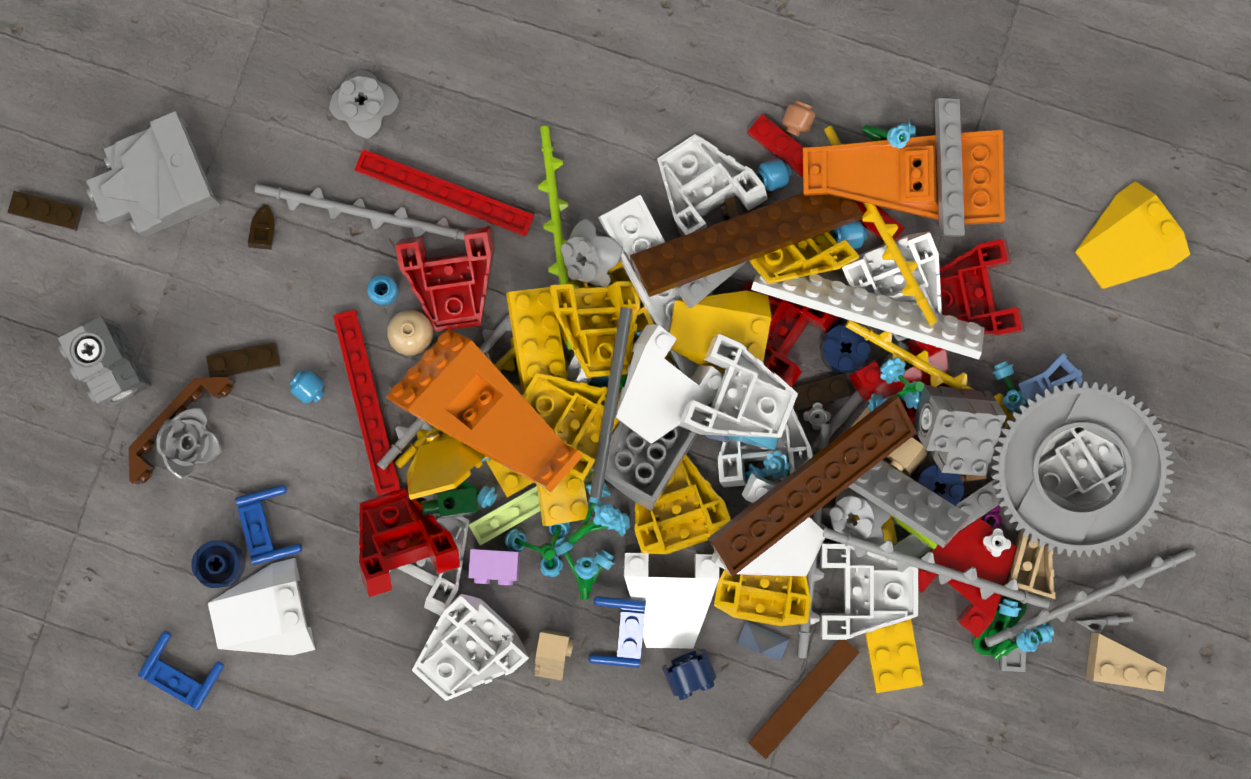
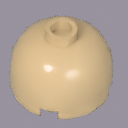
[387,310,434,356]

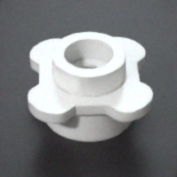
[803,402,831,430]
[983,529,1011,557]

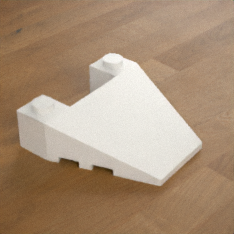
[657,134,768,236]
[615,325,723,444]
[679,334,798,438]
[718,408,814,488]
[711,473,825,576]
[389,499,469,616]
[820,543,918,640]
[624,553,719,649]

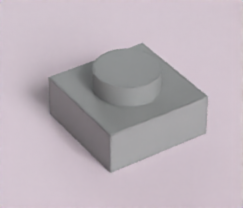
[1000,648,1026,672]

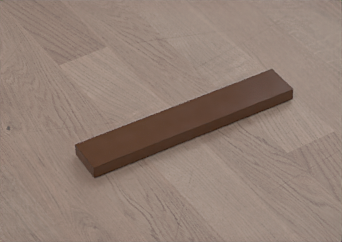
[748,640,859,759]

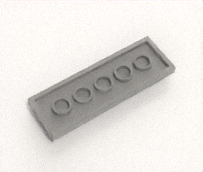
[848,460,970,548]

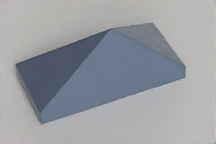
[737,621,789,661]

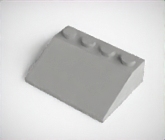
[592,421,698,511]

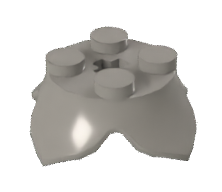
[329,70,399,139]
[561,218,623,287]
[156,408,222,479]
[830,487,891,545]

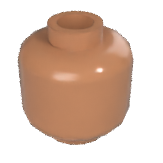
[782,100,816,136]

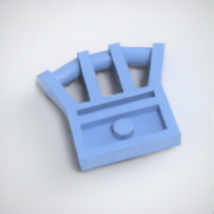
[1016,353,1083,406]

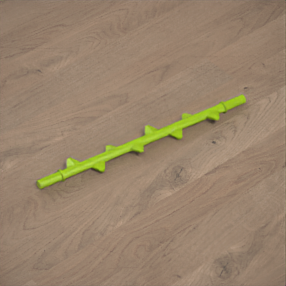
[538,126,579,350]

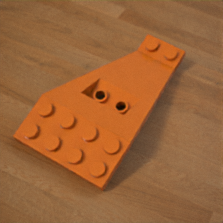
[803,130,1005,225]
[386,329,583,492]

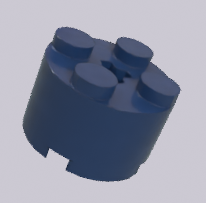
[820,324,870,373]
[914,465,964,506]
[191,540,245,588]
[662,649,717,700]

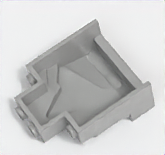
[86,111,221,237]

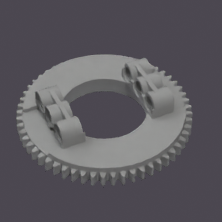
[991,380,1174,557]

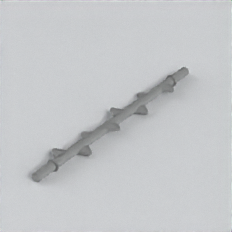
[255,184,466,240]
[377,314,512,470]
[797,424,831,658]
[823,528,1050,609]
[985,548,1196,647]

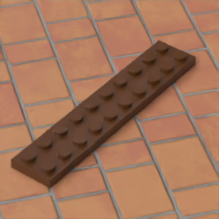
[630,193,863,297]
[707,395,917,577]

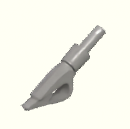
[1076,615,1133,633]

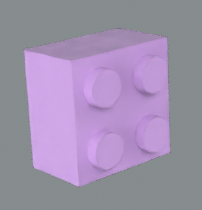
[469,549,521,585]

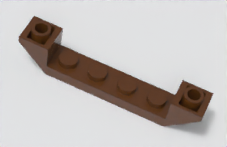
[129,377,235,485]

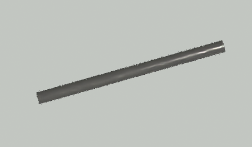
[590,307,632,498]

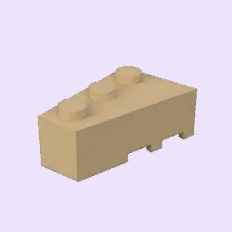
[851,406,928,479]
[1005,528,1056,599]
[534,629,574,681]
[1086,632,1167,692]

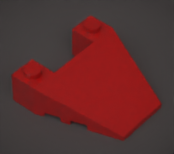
[395,226,495,332]
[939,239,1025,336]
[741,281,839,388]
[849,339,950,443]
[359,489,460,598]
[913,518,1017,638]

